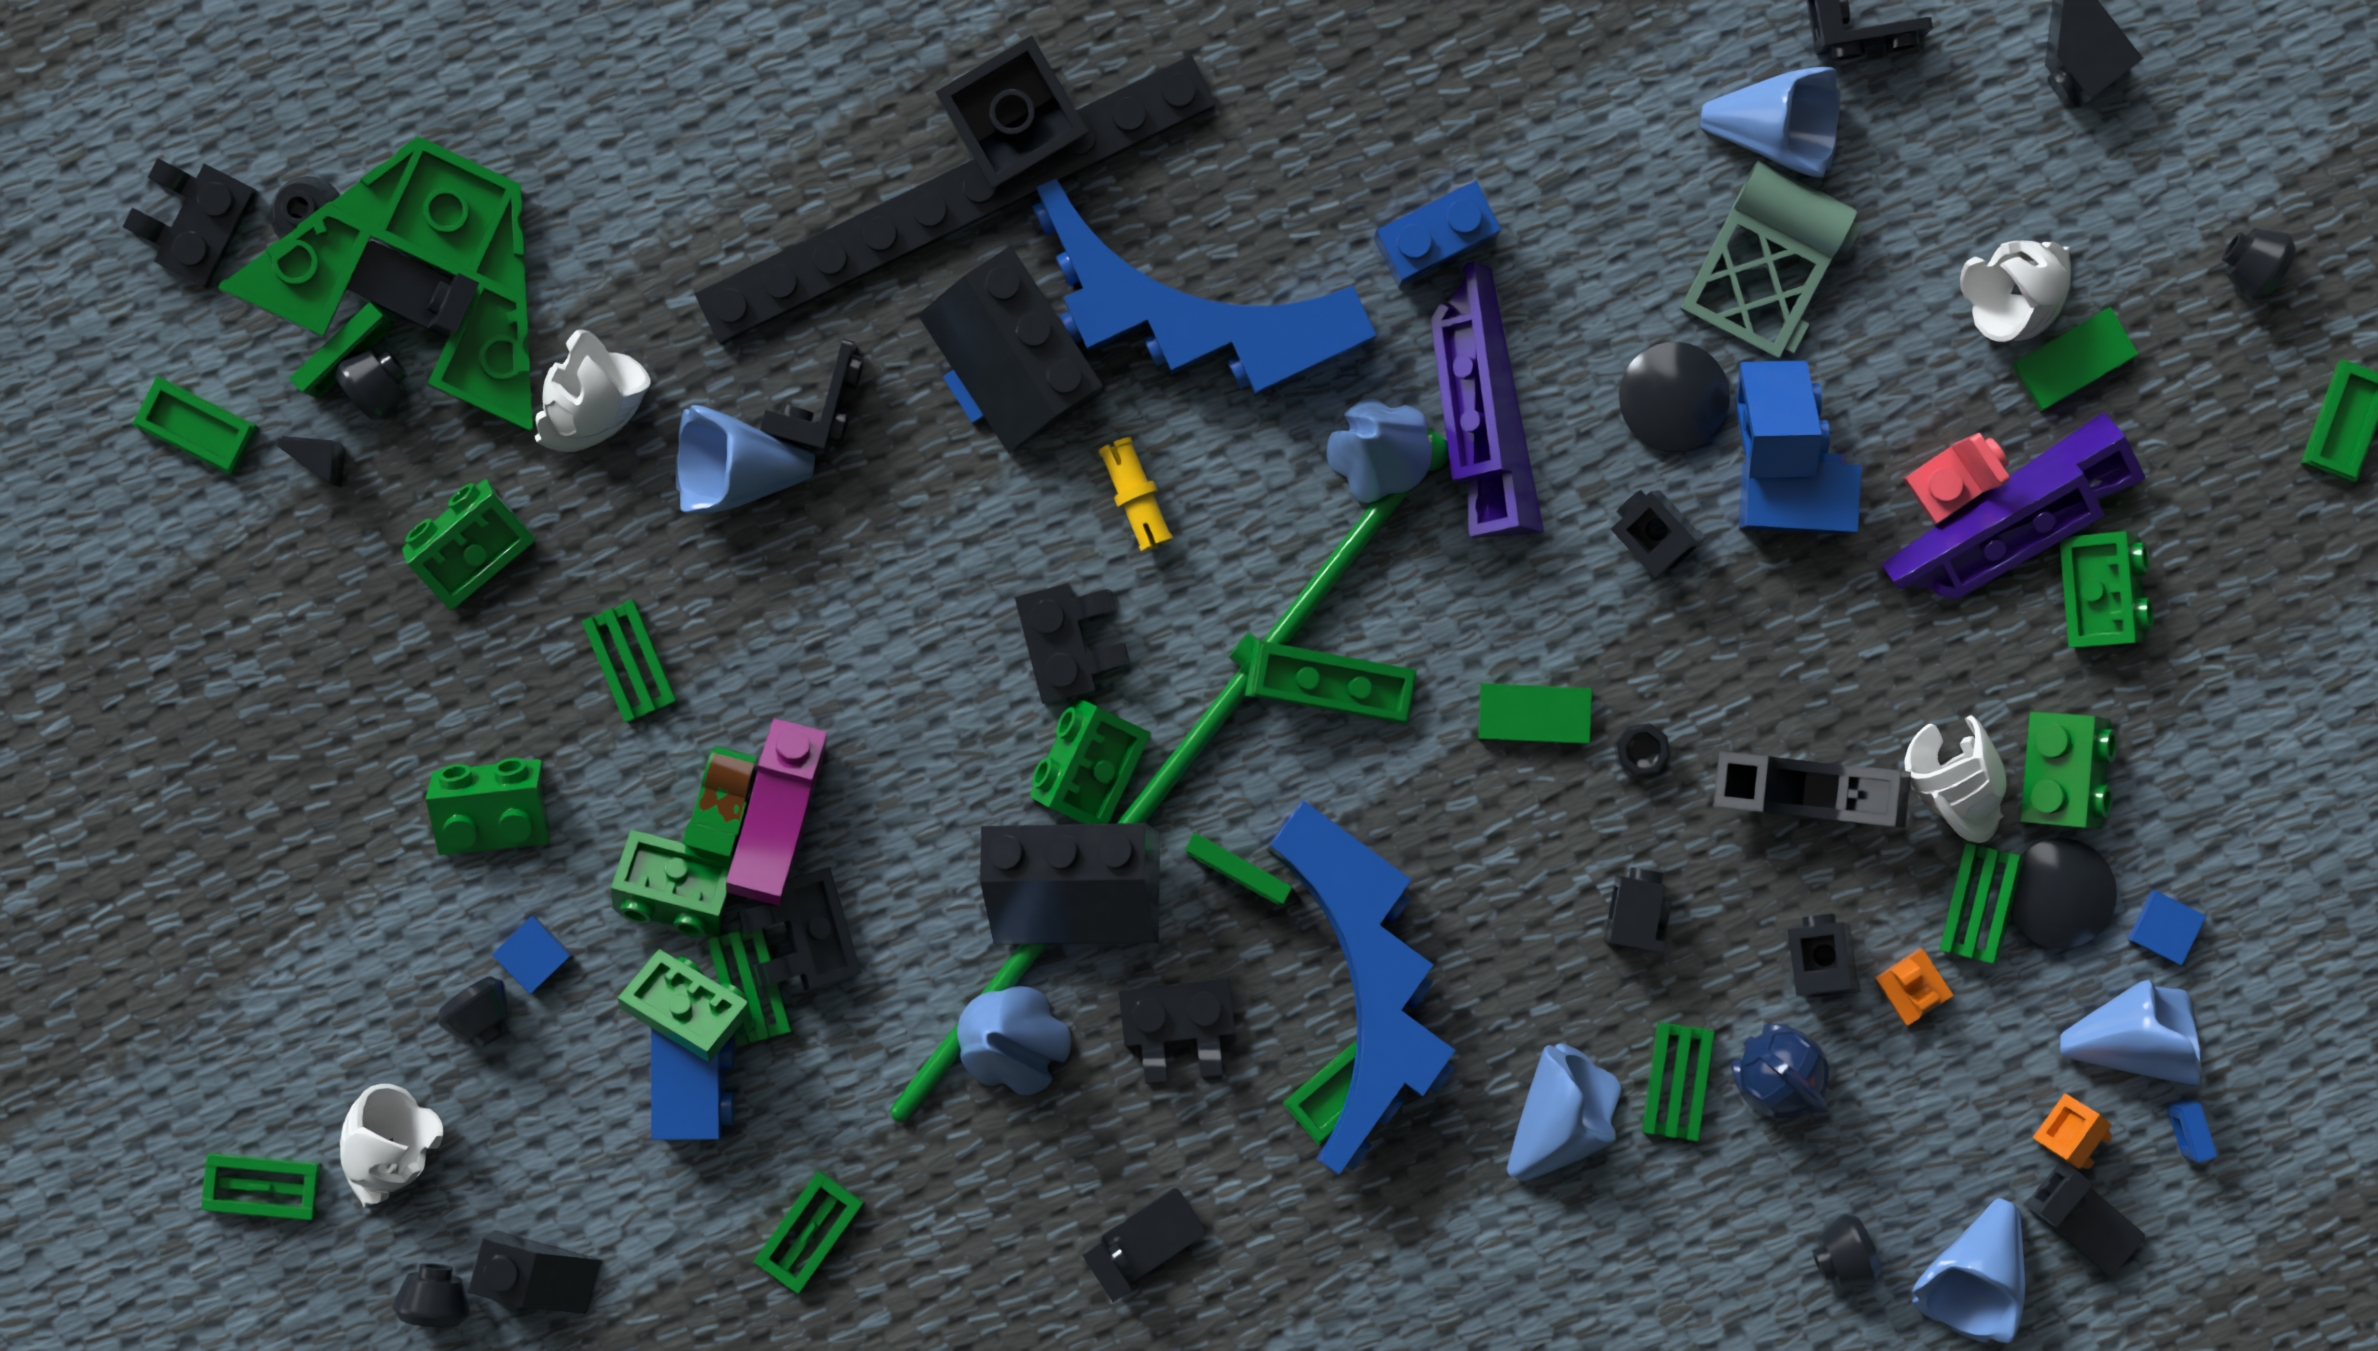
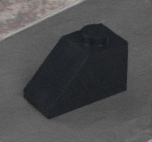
[2045,0,2144,108]
[468,1230,601,1314]

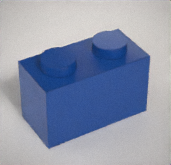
[1373,180,1501,288]
[1736,361,1830,478]
[1739,453,1862,535]
[651,1028,735,1140]

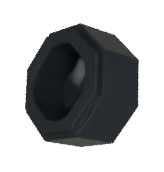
[1614,723,1670,777]

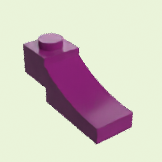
[726,718,827,906]

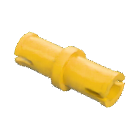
[1098,437,1174,553]

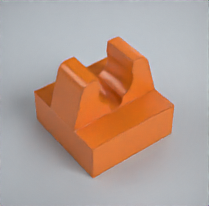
[1873,948,1954,1026]
[2032,1093,2112,1170]

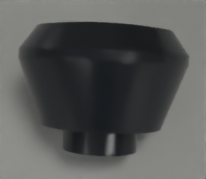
[270,176,340,240]
[2222,228,2296,301]
[335,349,408,420]
[438,976,512,1048]
[1812,1213,1882,1287]
[392,1263,470,1328]

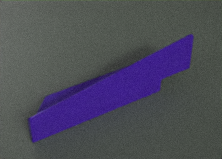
[1431,261,1544,538]
[1881,413,2146,599]

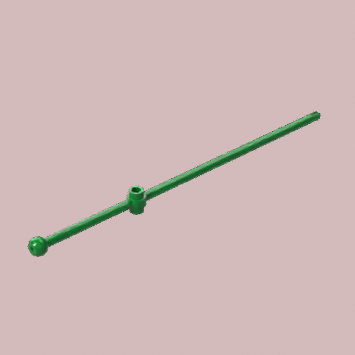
[891,428,1449,1122]

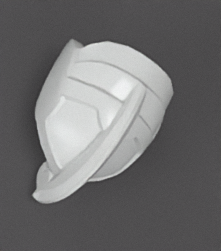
[1960,241,2071,342]
[535,330,650,452]
[1904,715,2006,843]
[340,1084,443,1207]

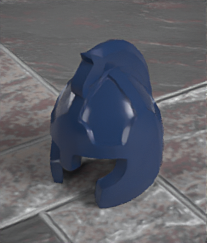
[1731,1023,1829,1118]

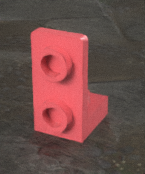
[1902,433,2011,525]

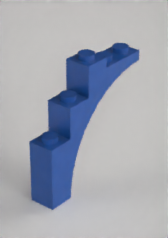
[1032,178,1377,397]
[1266,800,1456,1175]

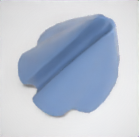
[1700,67,1841,178]
[1326,399,1432,504]
[676,405,815,514]
[2060,980,2202,1086]
[957,986,1071,1095]
[1507,1043,1622,1181]
[1912,1198,2025,1343]

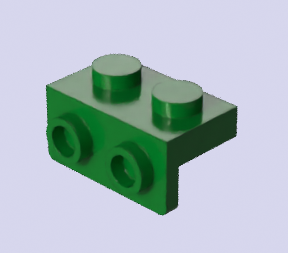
[2021,711,2117,829]
[425,758,550,856]

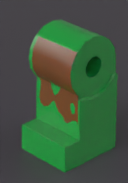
[681,746,759,857]

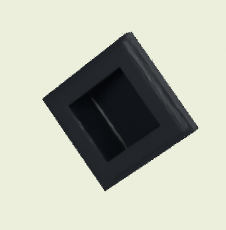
[277,436,345,487]

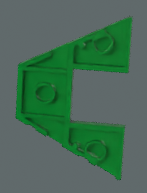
[218,136,533,433]

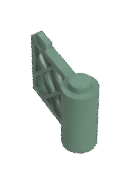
[1680,159,1862,358]

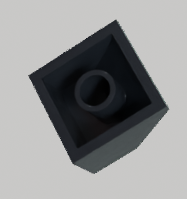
[935,35,1089,190]

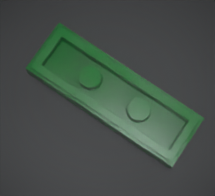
[1245,641,1417,724]

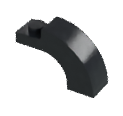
[1713,751,1911,828]

